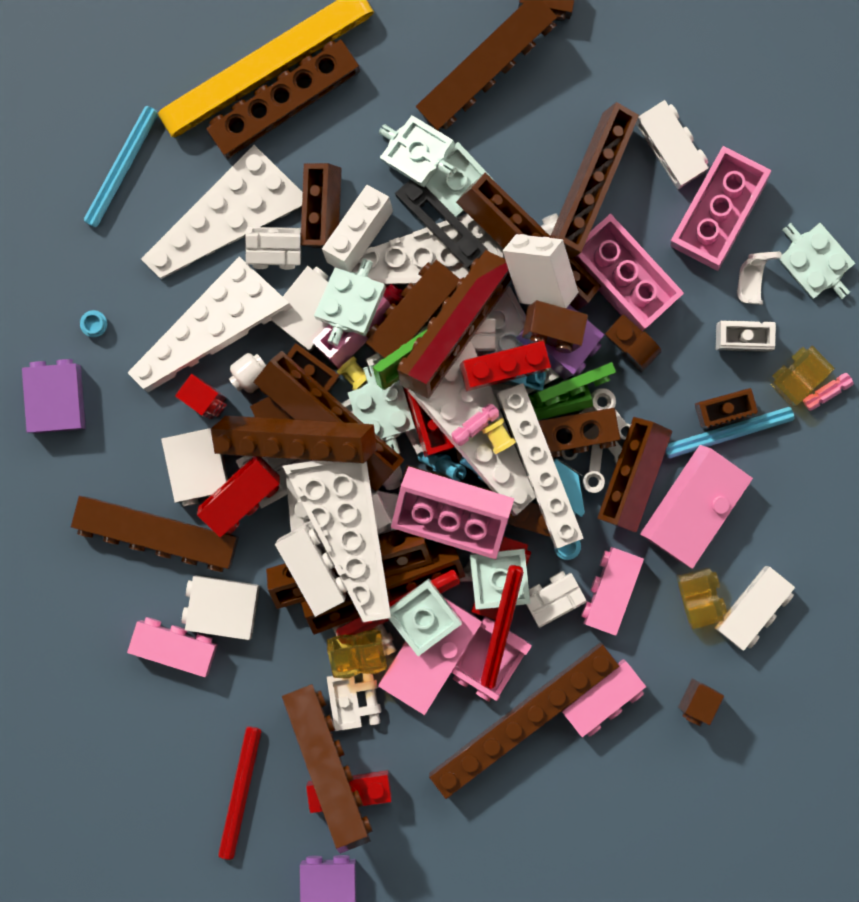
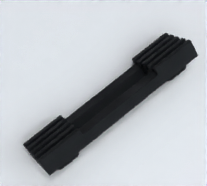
[395,179,488,270]

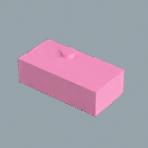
[671,146,771,271]
[573,213,684,331]
[640,445,753,569]
[391,467,514,559]
[378,596,482,715]

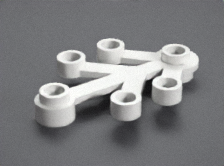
[562,388,630,493]

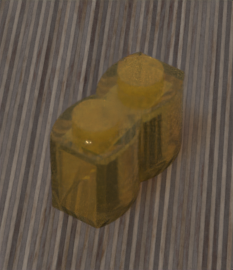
[770,345,835,407]
[676,567,727,629]
[327,630,387,679]

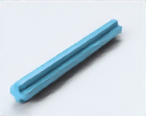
[84,106,158,227]
[665,407,794,458]

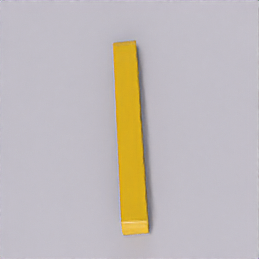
[158,0,374,138]

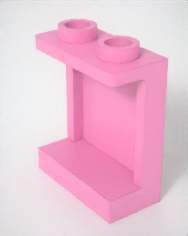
[451,616,532,702]

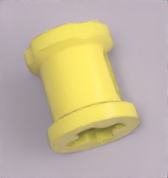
[337,356,372,391]
[481,418,516,454]

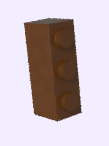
[300,163,342,248]

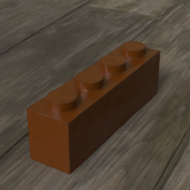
[366,259,460,359]
[597,417,673,533]

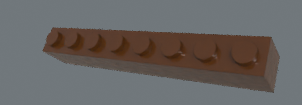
[429,642,620,799]

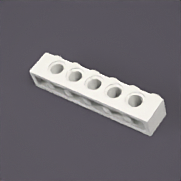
[496,383,584,548]

